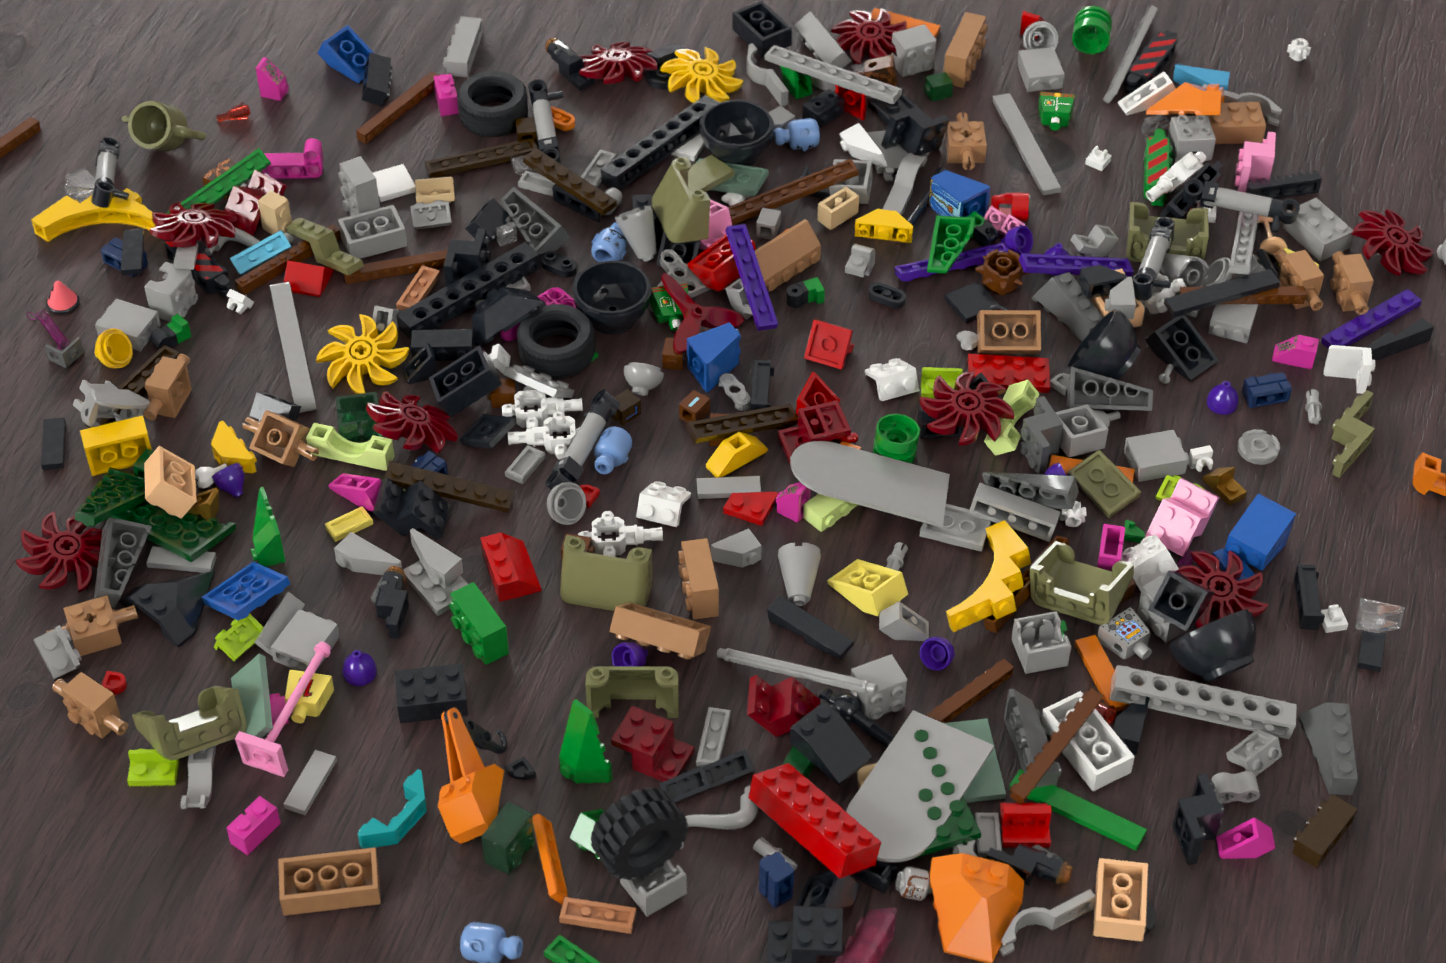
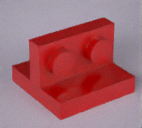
[804,319,854,369]
[999,803,1052,848]

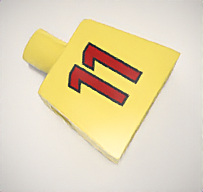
[285,670,334,723]

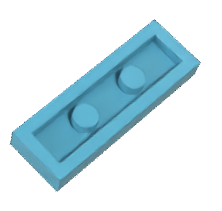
[230,230,291,277]

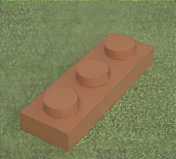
[396,266,440,311]
[559,897,636,934]

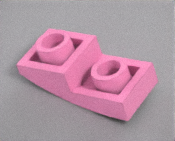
[983,206,1025,237]

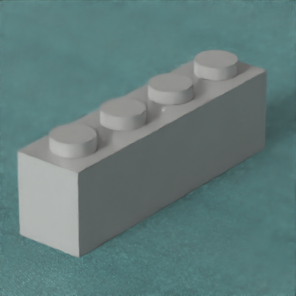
[795,11,852,69]
[443,17,483,77]
[969,483,1060,542]

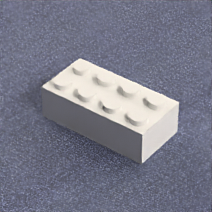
[1041,691,1135,791]

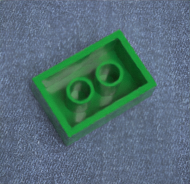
[449,582,509,665]

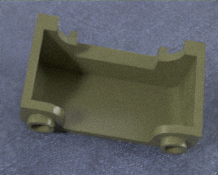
[652,157,710,243]
[1126,202,1209,262]
[560,535,653,611]
[1030,541,1134,625]
[585,666,679,718]
[132,686,247,760]

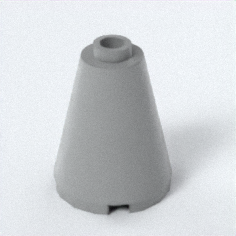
[615,205,657,261]
[1159,253,1209,287]
[778,542,821,606]

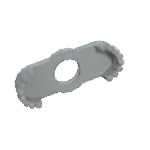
[718,373,751,411]

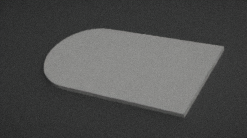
[790,441,950,527]
[846,710,994,862]

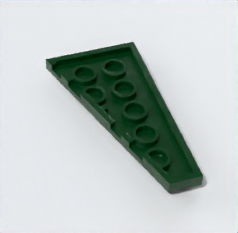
[75,467,146,527]
[111,504,236,562]
[914,730,981,858]

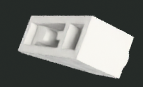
[1118,72,1176,115]
[839,123,887,168]

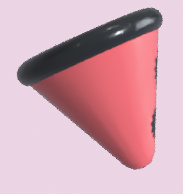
[46,281,79,314]

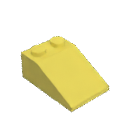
[827,559,908,616]

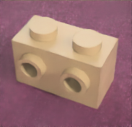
[817,187,859,230]
[258,191,292,235]

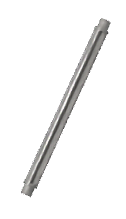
[717,648,878,694]

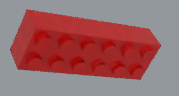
[748,763,881,878]

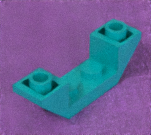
[358,769,427,849]

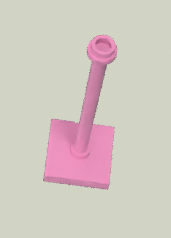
[235,642,331,777]

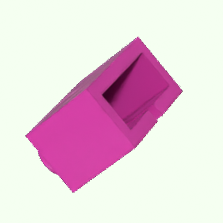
[434,74,459,116]
[1097,524,1125,572]
[227,796,281,855]

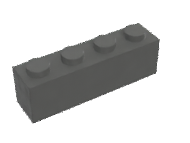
[500,187,569,254]
[1032,272,1103,341]
[1067,367,1153,411]
[982,472,1079,509]
[94,518,152,608]
[1003,689,1061,788]
[1298,702,1358,796]

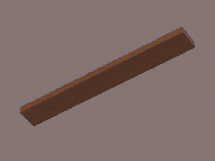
[728,159,859,225]

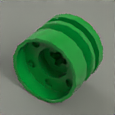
[1072,6,1112,54]
[872,414,920,464]

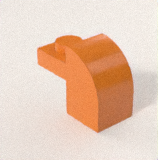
[1413,453,1446,496]

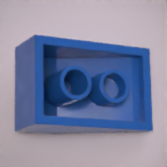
[317,25,374,84]

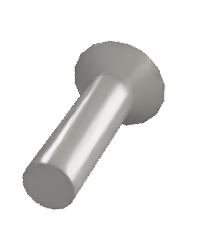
[1159,364,1174,384]

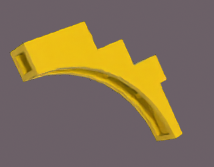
[31,188,156,242]
[946,520,1031,632]

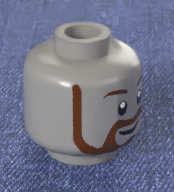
[896,867,932,901]

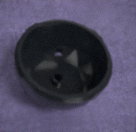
[700,99,774,166]
[572,261,652,334]
[1066,309,1142,380]
[1169,609,1257,683]

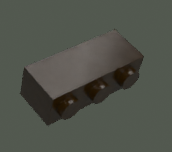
[1292,794,1357,868]

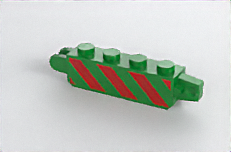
[1143,129,1173,206]

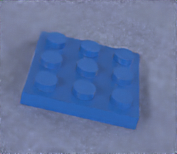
[201,561,291,620]

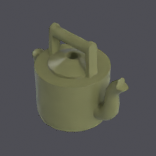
[122,101,207,152]

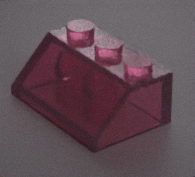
[835,907,897,963]

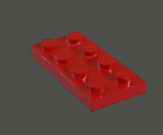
[968,354,1050,393]

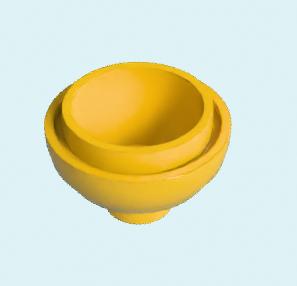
[95,328,133,369]

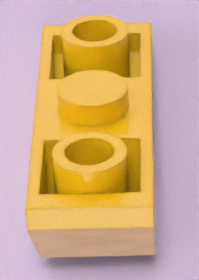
[854,209,913,243]
[211,420,257,473]
[706,432,768,478]

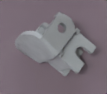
[73,380,150,427]

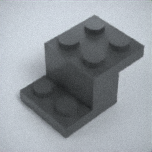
[1019,396,1063,475]

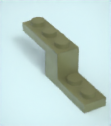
[287,218,364,276]
[1332,390,1375,478]

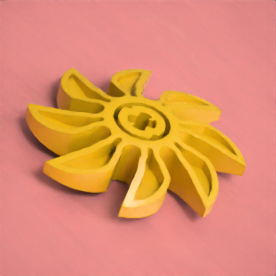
[661,47,744,103]
[316,314,409,396]

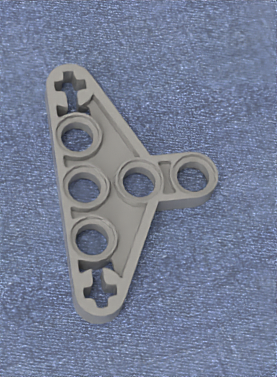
[648,250,711,313]

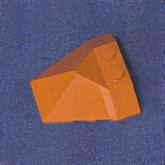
[1146,82,1225,115]
[929,853,1024,963]

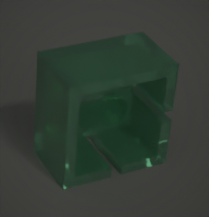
[335,392,383,442]
[482,801,535,875]

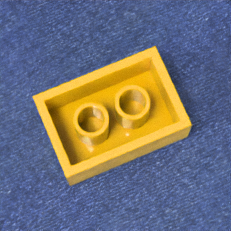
[80,415,152,476]

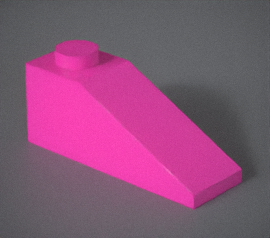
[328,473,381,511]

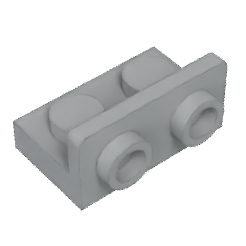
[410,200,452,230]
[33,625,82,680]
[1226,729,1282,776]

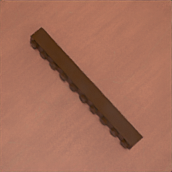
[356,71,439,144]
[0,117,41,158]
[235,224,341,295]
[343,249,448,284]
[1179,286,1306,304]
[983,535,1070,633]
[925,659,1014,723]
[1009,688,1103,805]

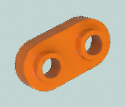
[551,106,575,131]

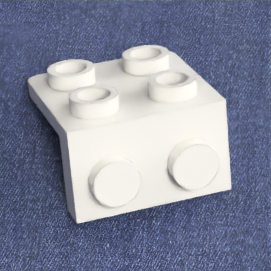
[1324,345,1375,394]
[865,358,919,401]
[636,482,691,527]
[1121,535,1179,591]

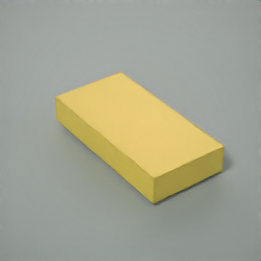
[325,506,373,542]

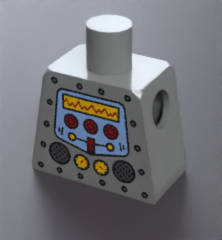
[1097,607,1152,660]

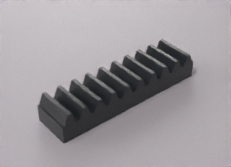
[1246,170,1322,199]

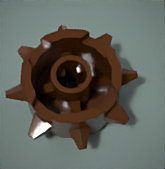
[976,249,1029,295]

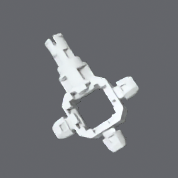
[1146,152,1206,202]
[1141,273,1186,314]
[502,385,583,429]
[508,411,580,459]
[578,511,663,557]

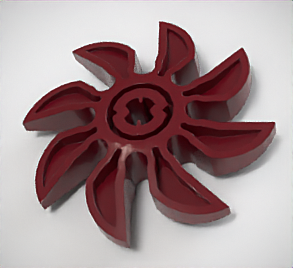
[831,8,907,66]
[578,42,657,84]
[150,202,237,248]
[1351,209,1434,276]
[919,372,1014,445]
[366,391,458,454]
[16,511,103,593]
[1176,550,1268,628]

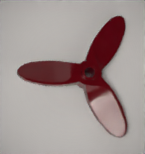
[661,273,744,354]

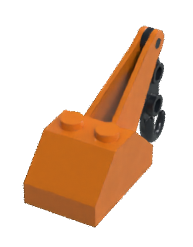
[438,708,508,844]

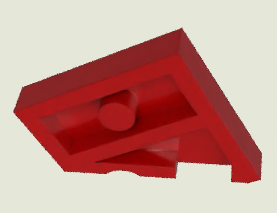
[723,492,778,526]

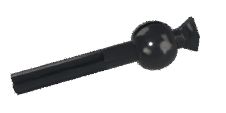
[818,688,894,748]

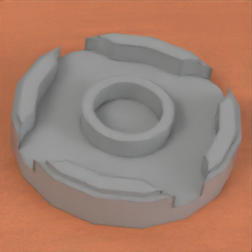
[1237,429,1280,465]

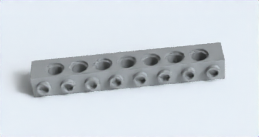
[1110,665,1297,739]

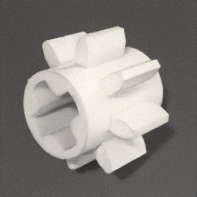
[1287,38,1311,61]
[1060,501,1087,527]

